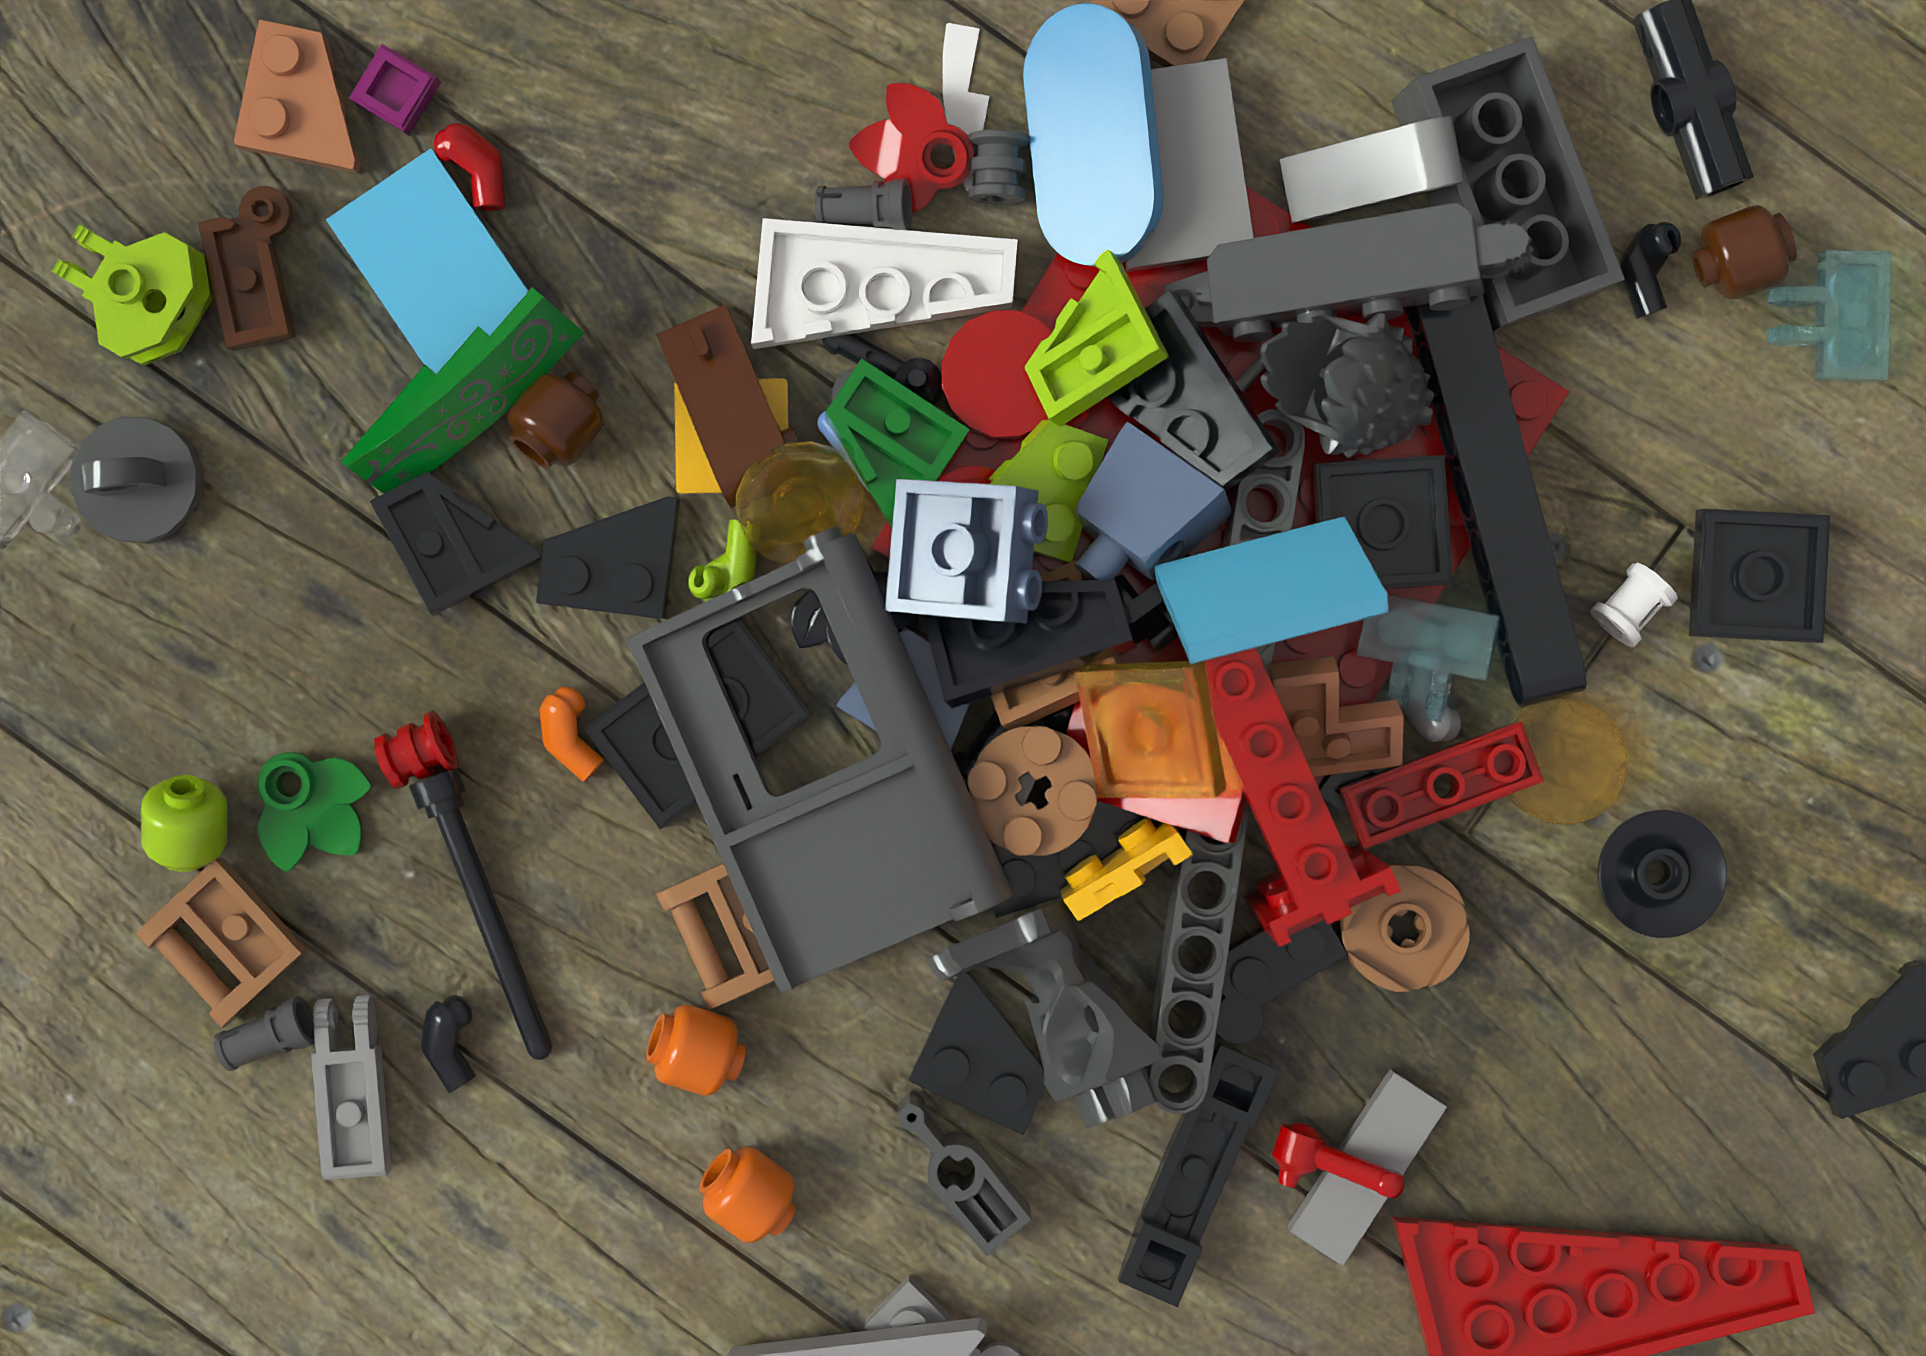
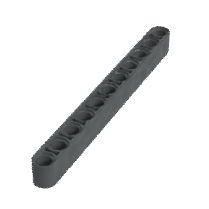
[1144,409,1305,1114]

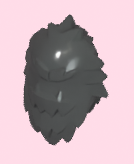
[1260,312,1434,459]

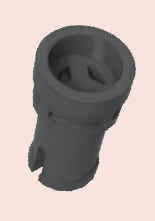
[815,178,912,230]
[214,996,315,1071]

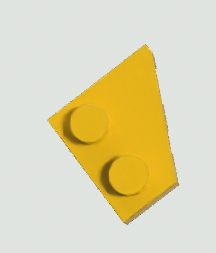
[1059,817,1193,921]

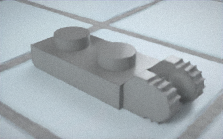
[311,995,392,1180]

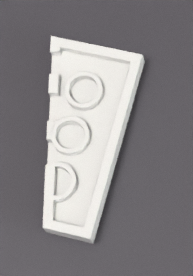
[751,218,1018,349]

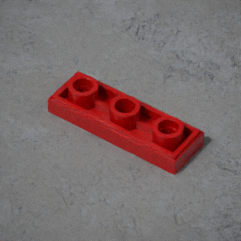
[1338,721,1544,849]

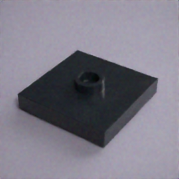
[1312,455,1453,589]
[1689,508,1830,643]

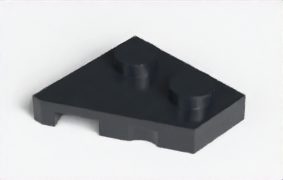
[536,496,680,619]
[1813,960,1926,1119]

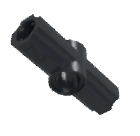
[1633,0,1754,200]

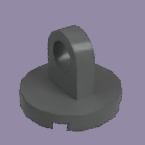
[70,416,203,543]

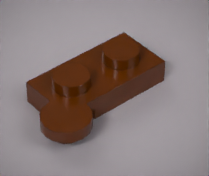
[198,186,296,351]

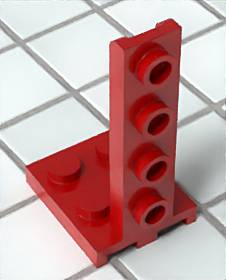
[1187,648,1401,947]

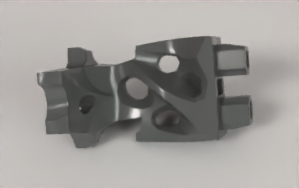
[927,902,1161,1128]

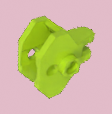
[52,224,214,366]

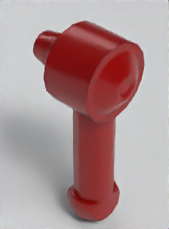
[1271,1122,1405,1199]

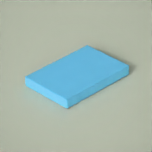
[326,148,529,373]
[1154,516,1388,664]

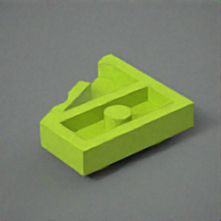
[1024,249,1169,427]
[989,420,1108,563]

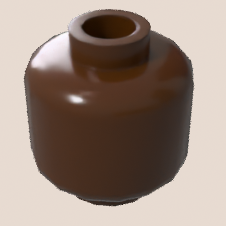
[1691,205,1797,300]
[507,372,604,469]

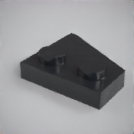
[370,472,542,616]
[908,971,1046,1135]

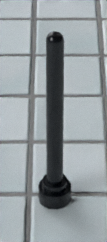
[409,768,552,1060]

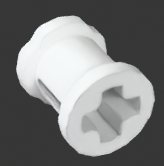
[1590,563,1678,648]

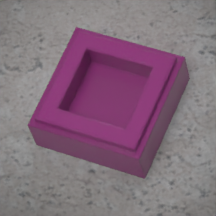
[349,44,441,136]

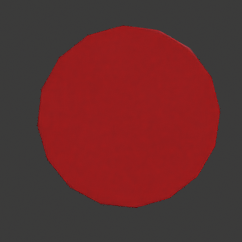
[942,310,1052,439]

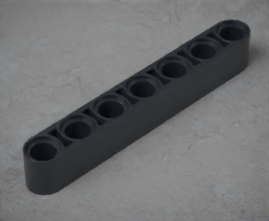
[1405,294,1587,708]

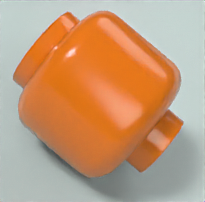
[646,1004,746,1096]
[699,1146,796,1243]

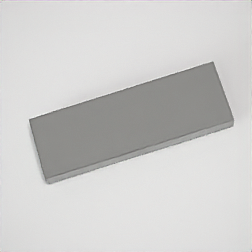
[1287,1069,1447,1266]

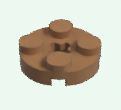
[968,726,1099,856]
[1338,863,1470,992]

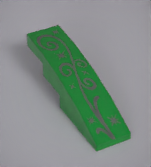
[341,287,584,494]

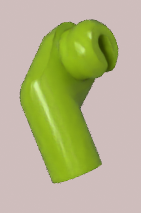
[688,520,760,602]

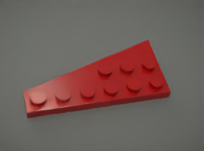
[1392,1216,1815,1356]

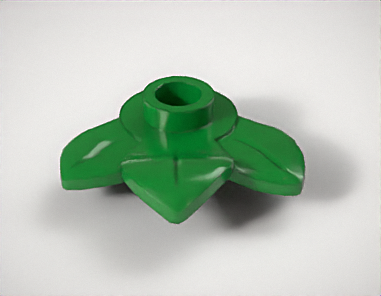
[257,752,372,872]

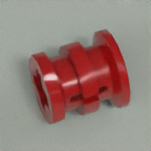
[374,710,458,789]

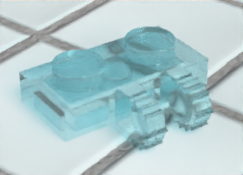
[1767,250,1891,383]
[1357,594,1501,722]

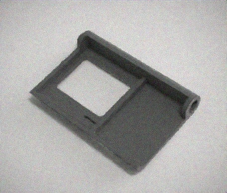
[626,526,1014,994]

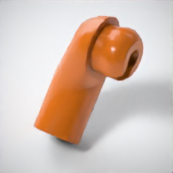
[539,686,605,783]

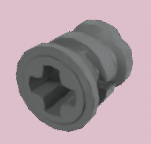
[968,130,1030,205]

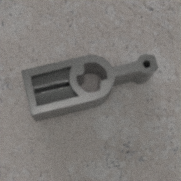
[897,1091,1032,1257]

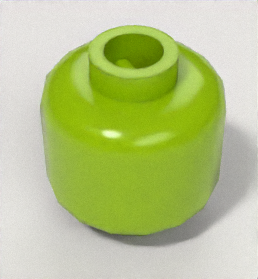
[141,775,228,872]

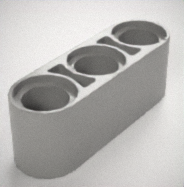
[1279,116,1464,224]

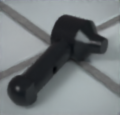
[822,334,943,406]

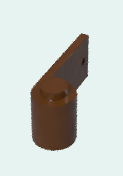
[656,304,808,509]

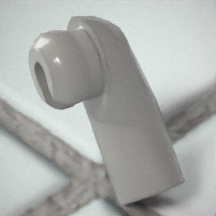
[1399,649,1462,742]

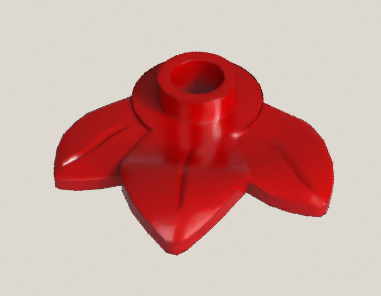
[849,82,975,212]

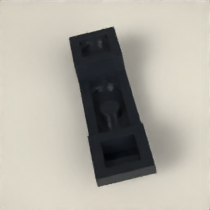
[1118,1043,1279,1307]

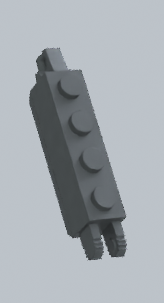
[1164,202,1534,343]

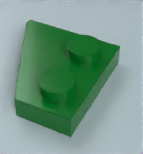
[825,358,970,529]

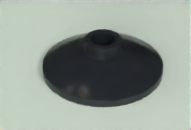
[1597,810,1727,938]

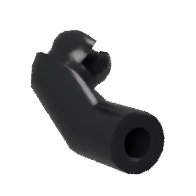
[421,995,476,1093]

